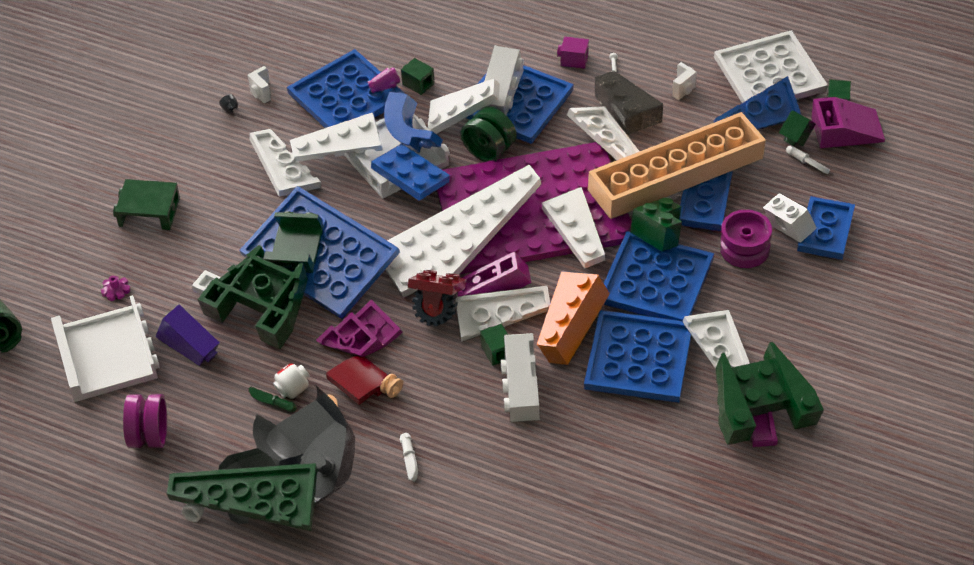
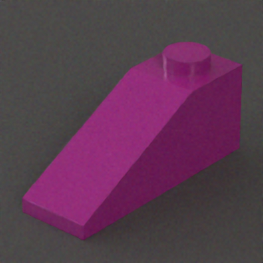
[458,251,532,297]

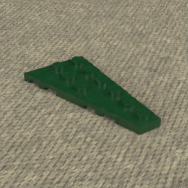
[167,463,318,531]

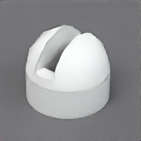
[182,504,204,522]

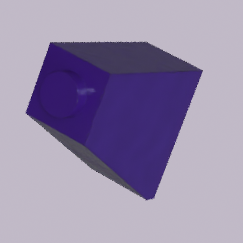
[155,304,220,366]

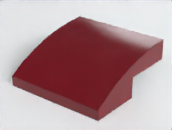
[326,356,388,405]

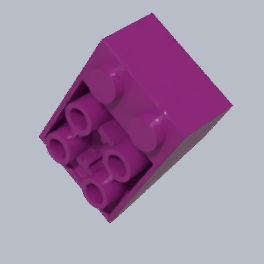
[811,97,885,148]

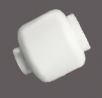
[273,363,310,399]

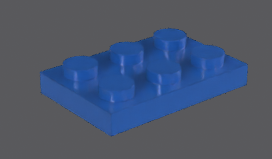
[371,143,450,201]
[797,196,855,260]

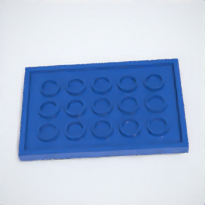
[239,186,400,319]

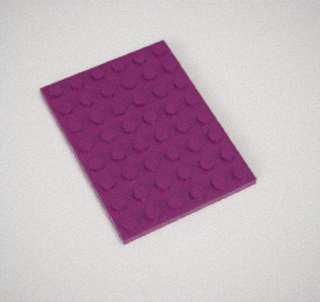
[436,142,632,275]

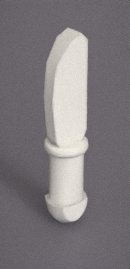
[786,145,830,174]
[400,433,418,482]

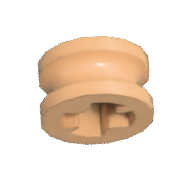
[380,374,403,398]

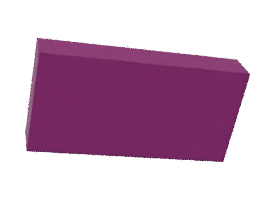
[751,412,778,447]

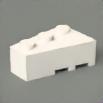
[484,46,524,115]
[501,333,539,422]

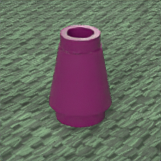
[367,67,401,93]

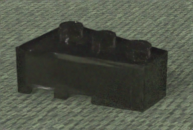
[595,70,663,135]

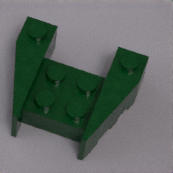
[198,245,308,349]
[716,342,824,445]

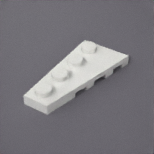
[428,79,500,134]
[567,107,640,160]
[290,113,383,162]
[250,129,321,197]
[542,187,605,268]
[455,286,550,342]
[683,310,750,369]

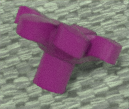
[101,276,131,301]

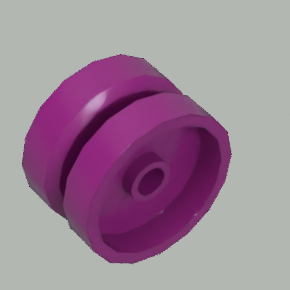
[720,210,772,268]
[123,394,167,448]

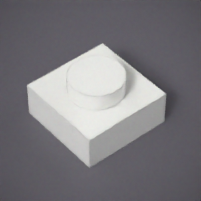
[192,270,220,295]

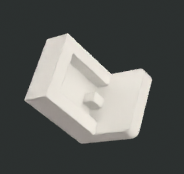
[672,62,696,100]
[248,66,271,104]

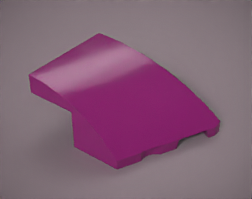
[316,299,403,357]

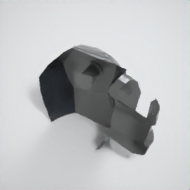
[219,385,356,524]

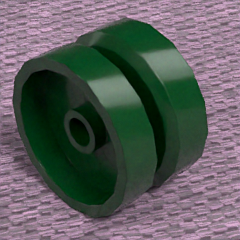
[460,106,517,162]

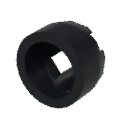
[219,94,238,113]

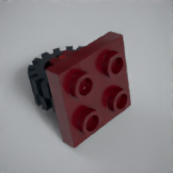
[407,270,466,326]

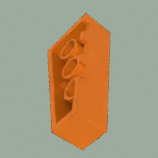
[537,272,610,365]

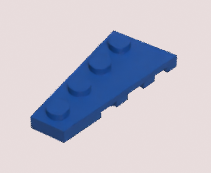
[713,76,802,130]

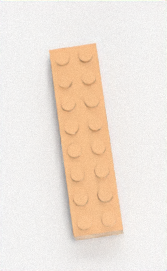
[588,112,766,219]

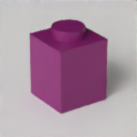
[557,36,589,69]

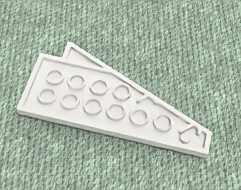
[385,165,541,298]

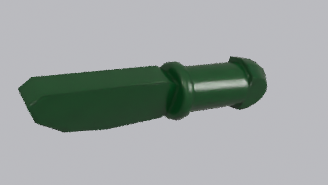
[249,386,297,413]

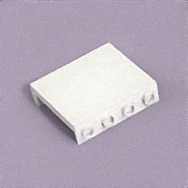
[344,114,450,199]
[51,295,160,402]

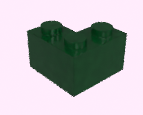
[630,197,682,252]

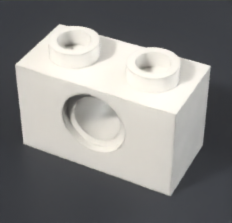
[763,193,817,243]

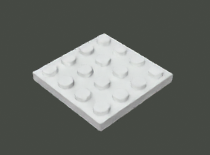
[714,30,828,103]

